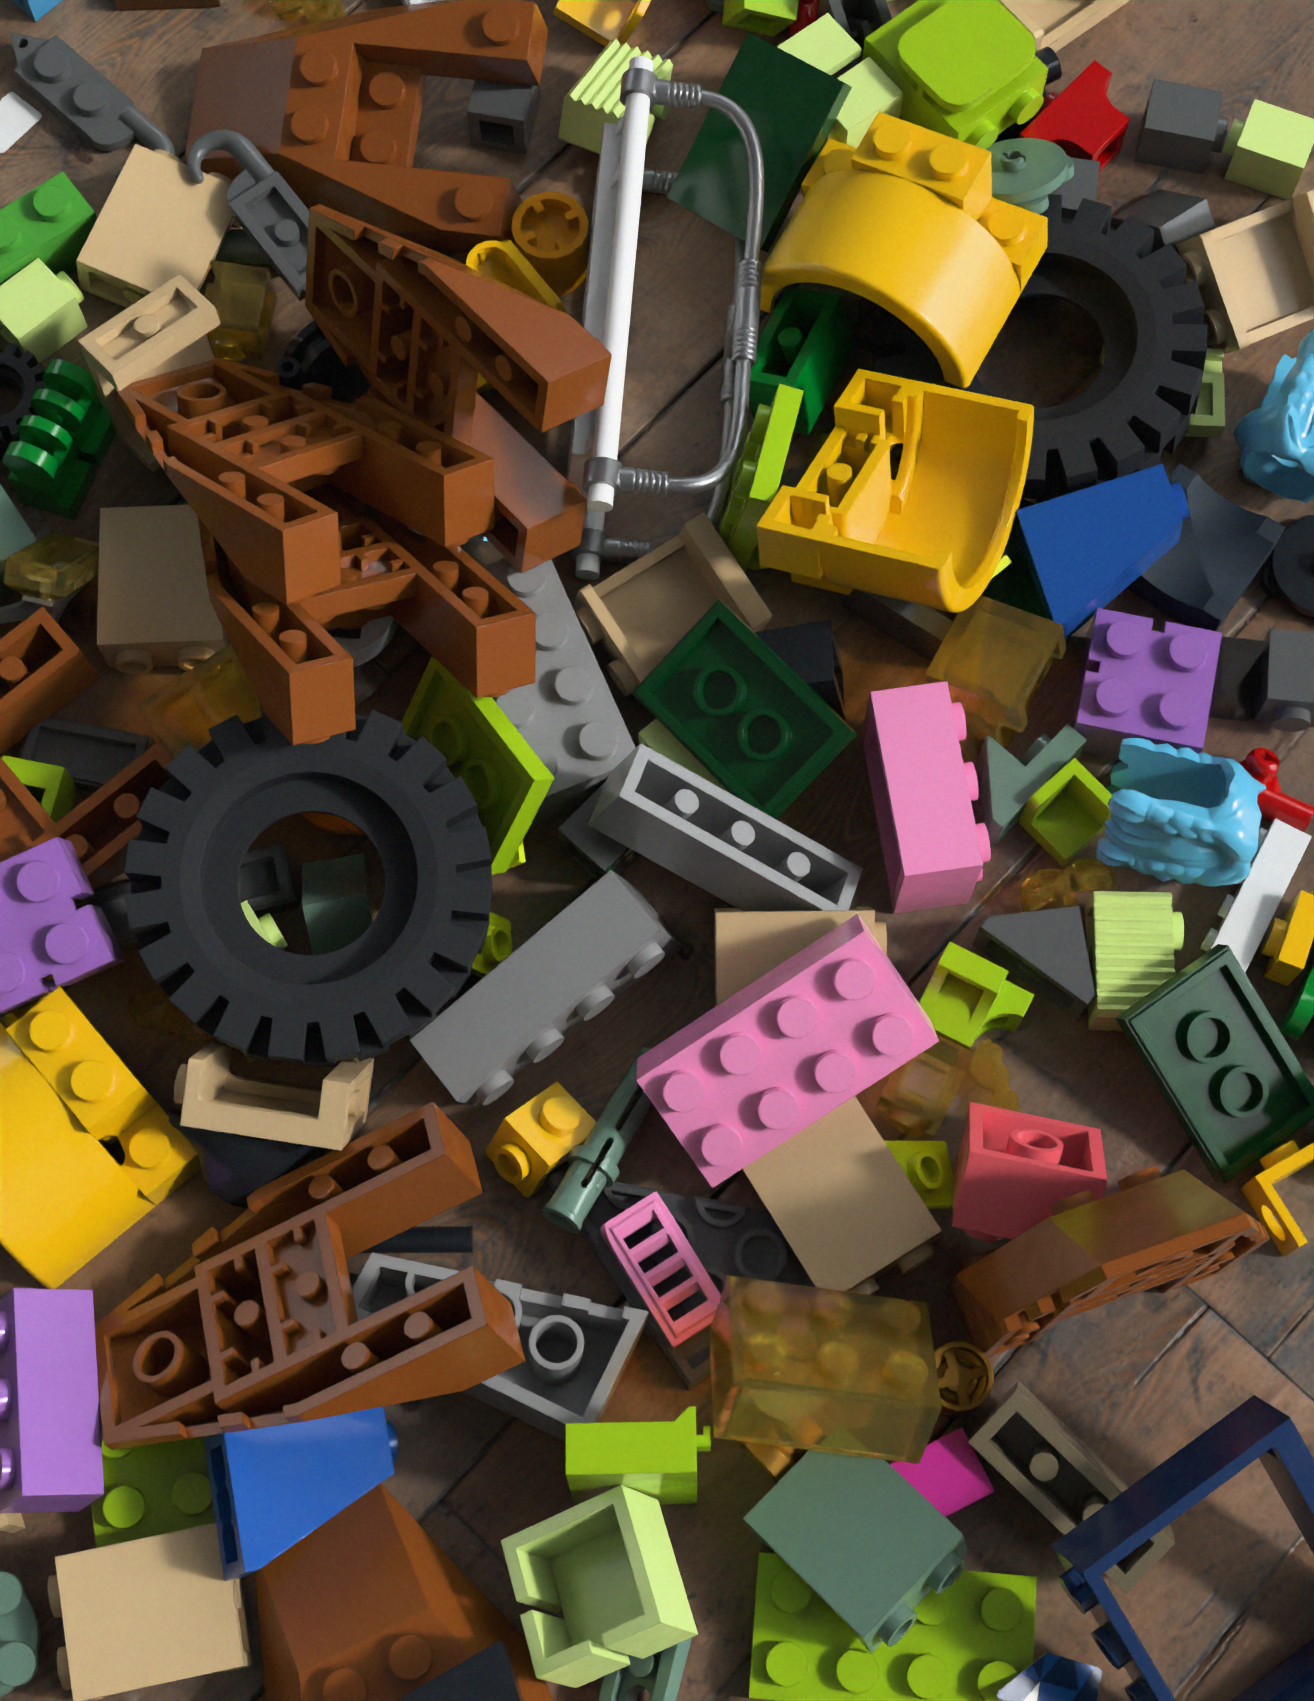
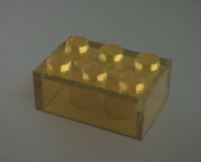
[710,1275,942,1464]

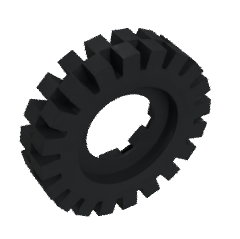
[872,194,1208,510]
[124,706,493,1068]

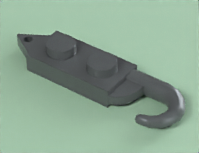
[10,33,175,179]
[187,129,309,301]

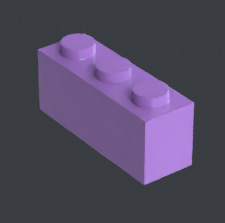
[0,1288,104,1513]

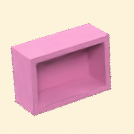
[861,681,991,914]

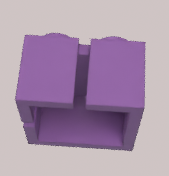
[1069,608,1222,761]
[0,837,126,1017]

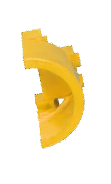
[760,112,1048,388]
[756,369,1034,613]
[0,975,202,1289]

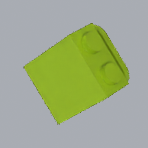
[862,0,1049,150]

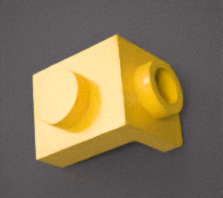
[1261,890,1314,986]
[485,1081,596,1198]

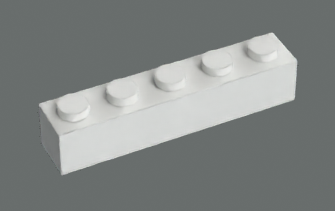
[1200,818,1312,972]

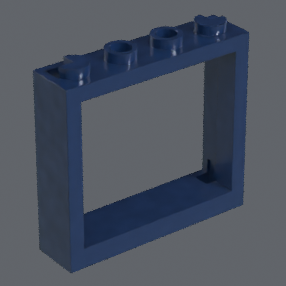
[1051,1395,1314,1701]

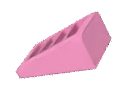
[600,1191,730,1349]

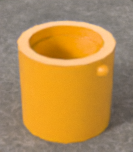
[511,192,590,296]

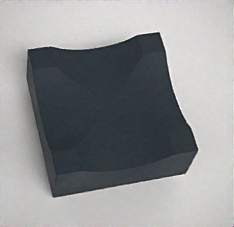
[1127,463,1285,632]

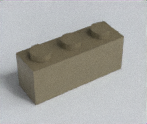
[968,1380,1175,1594]

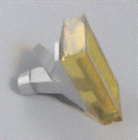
[0,532,99,624]

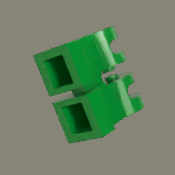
[2,359,116,521]

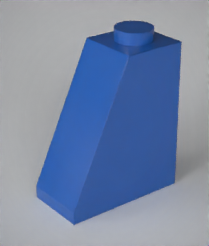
[1016,464,1189,644]
[204,1406,398,1581]

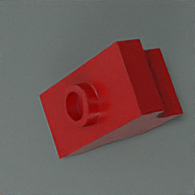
[1019,60,1130,173]

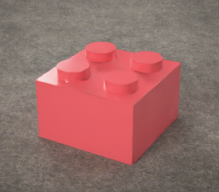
[952,1102,1107,1242]

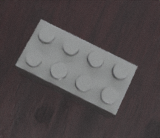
[483,558,636,830]

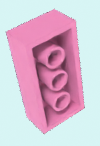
[636,914,939,1188]

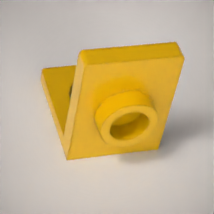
[553,0,651,47]
[1240,1140,1314,1257]

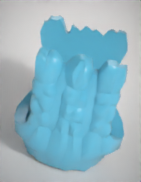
[1233,329,1314,503]
[1096,738,1267,887]

